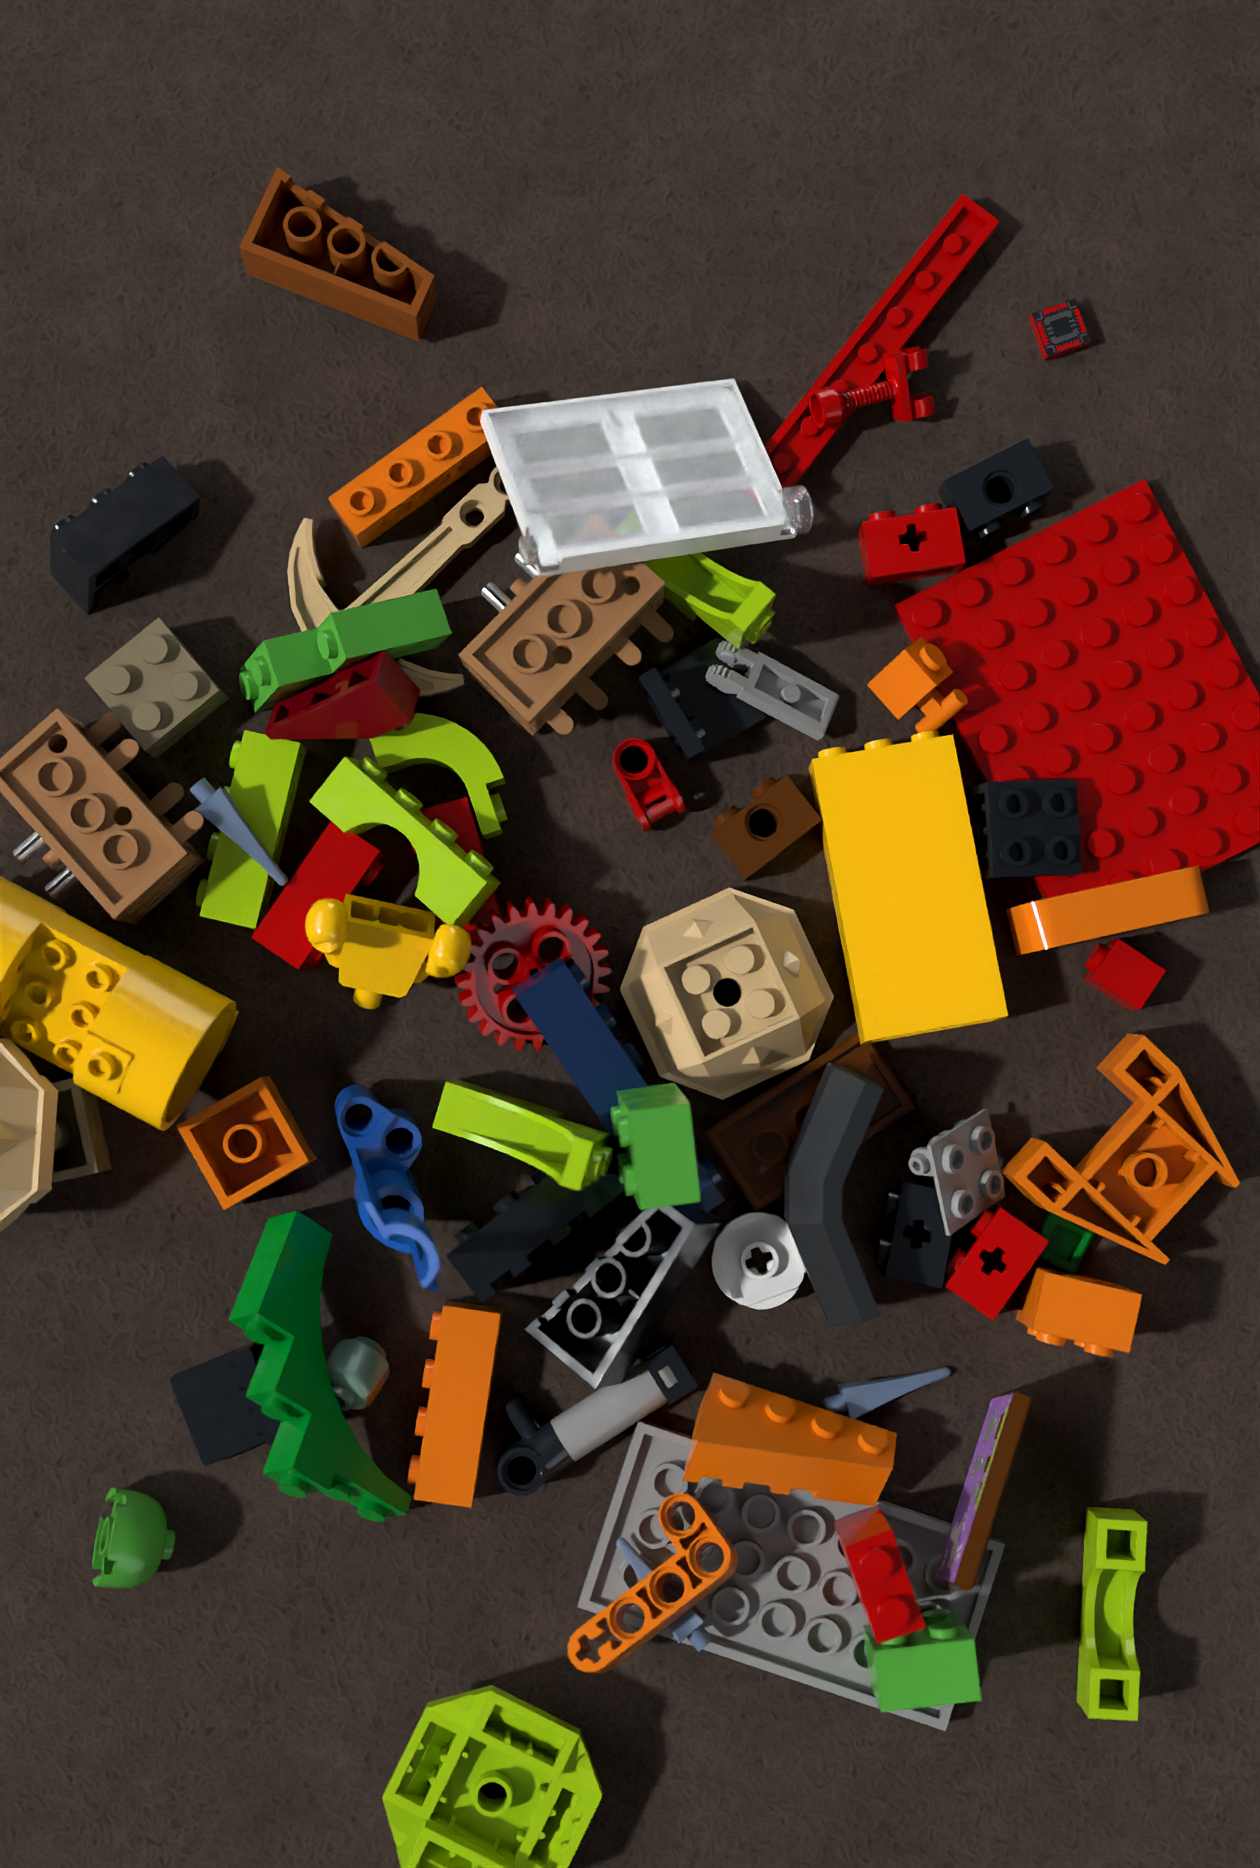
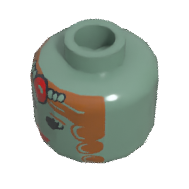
[326,1336,390,1411]

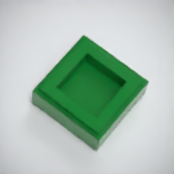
[1039,1212,1095,1275]

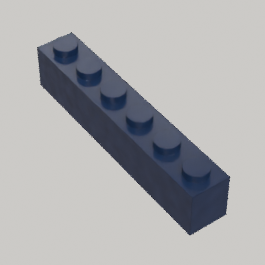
[512,957,725,1212]

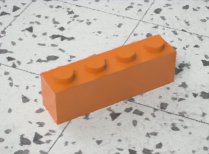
[407,1300,503,1508]

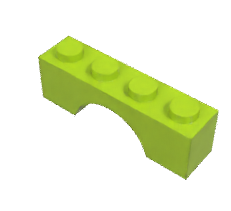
[309,757,501,927]
[1077,1507,1147,1721]

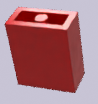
[833,1505,926,1644]

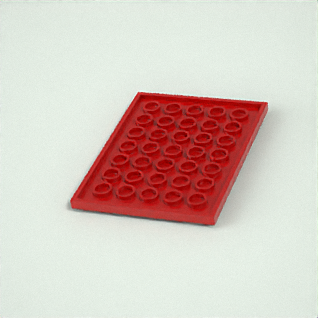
[893,478,1260,899]

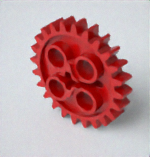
[454,897,611,1052]

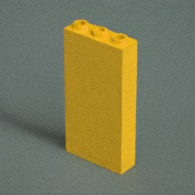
[809,730,1008,1045]

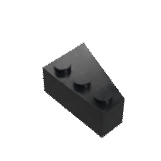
[50,455,200,615]

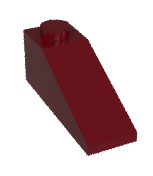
[264,650,420,740]

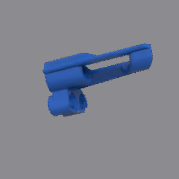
[335,1085,440,1293]

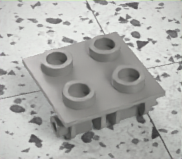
[908,1108,1006,1236]

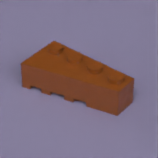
[239,167,437,342]

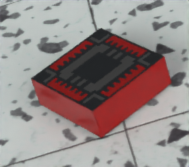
[1029,298,1091,361]

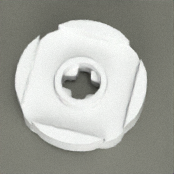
[711,1212,806,1310]

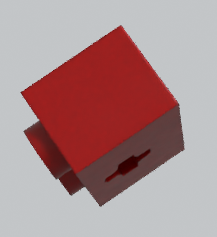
[858,503,966,587]
[945,1205,1049,1321]

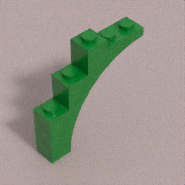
[229,1210,412,1522]

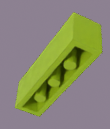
[196,730,307,930]

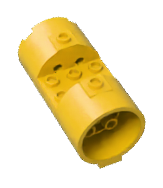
[0,876,239,1131]

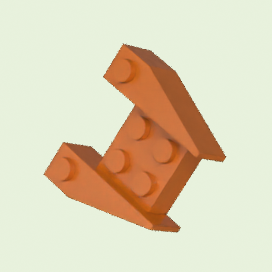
[1000,1033,1240,1265]

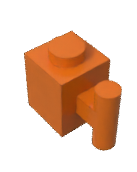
[867,637,968,733]

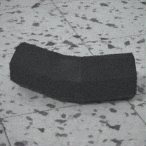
[784,1061,884,1327]

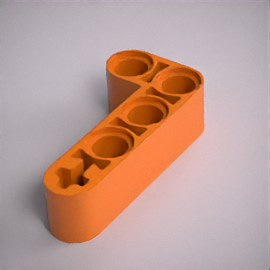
[1006,866,1210,956]
[568,1493,738,1673]

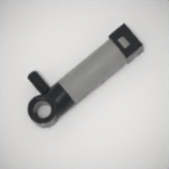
[498,1339,698,1496]

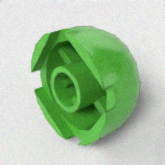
[92,1487,175,1589]

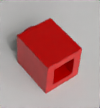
[1083,939,1166,1011]

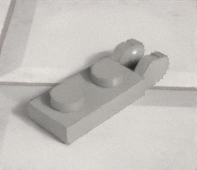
[705,641,840,741]

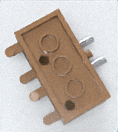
[459,516,674,736]
[0,708,206,925]

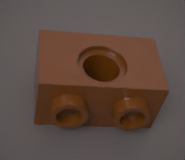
[710,775,822,882]

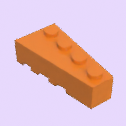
[682,1372,897,1506]

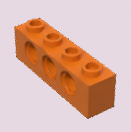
[328,387,498,548]

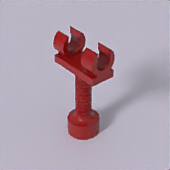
[809,346,935,428]

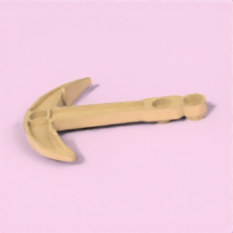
[287,466,511,698]

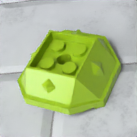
[382,1685,603,1868]

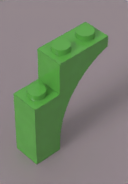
[239,589,452,713]

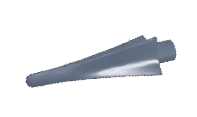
[190,778,288,886]
[823,1367,951,1419]
[616,1537,713,1652]

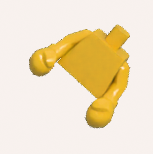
[305,894,471,1009]

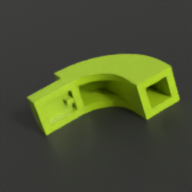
[369,713,508,840]

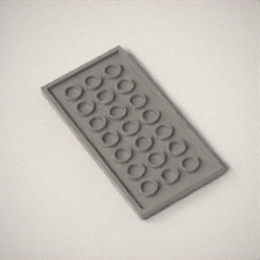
[577,1419,1005,1731]

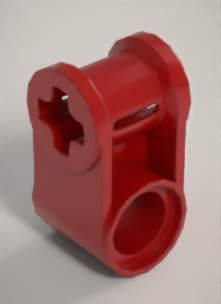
[612,738,686,833]

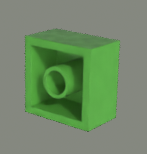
[611,1083,701,1210]
[863,1609,982,1712]

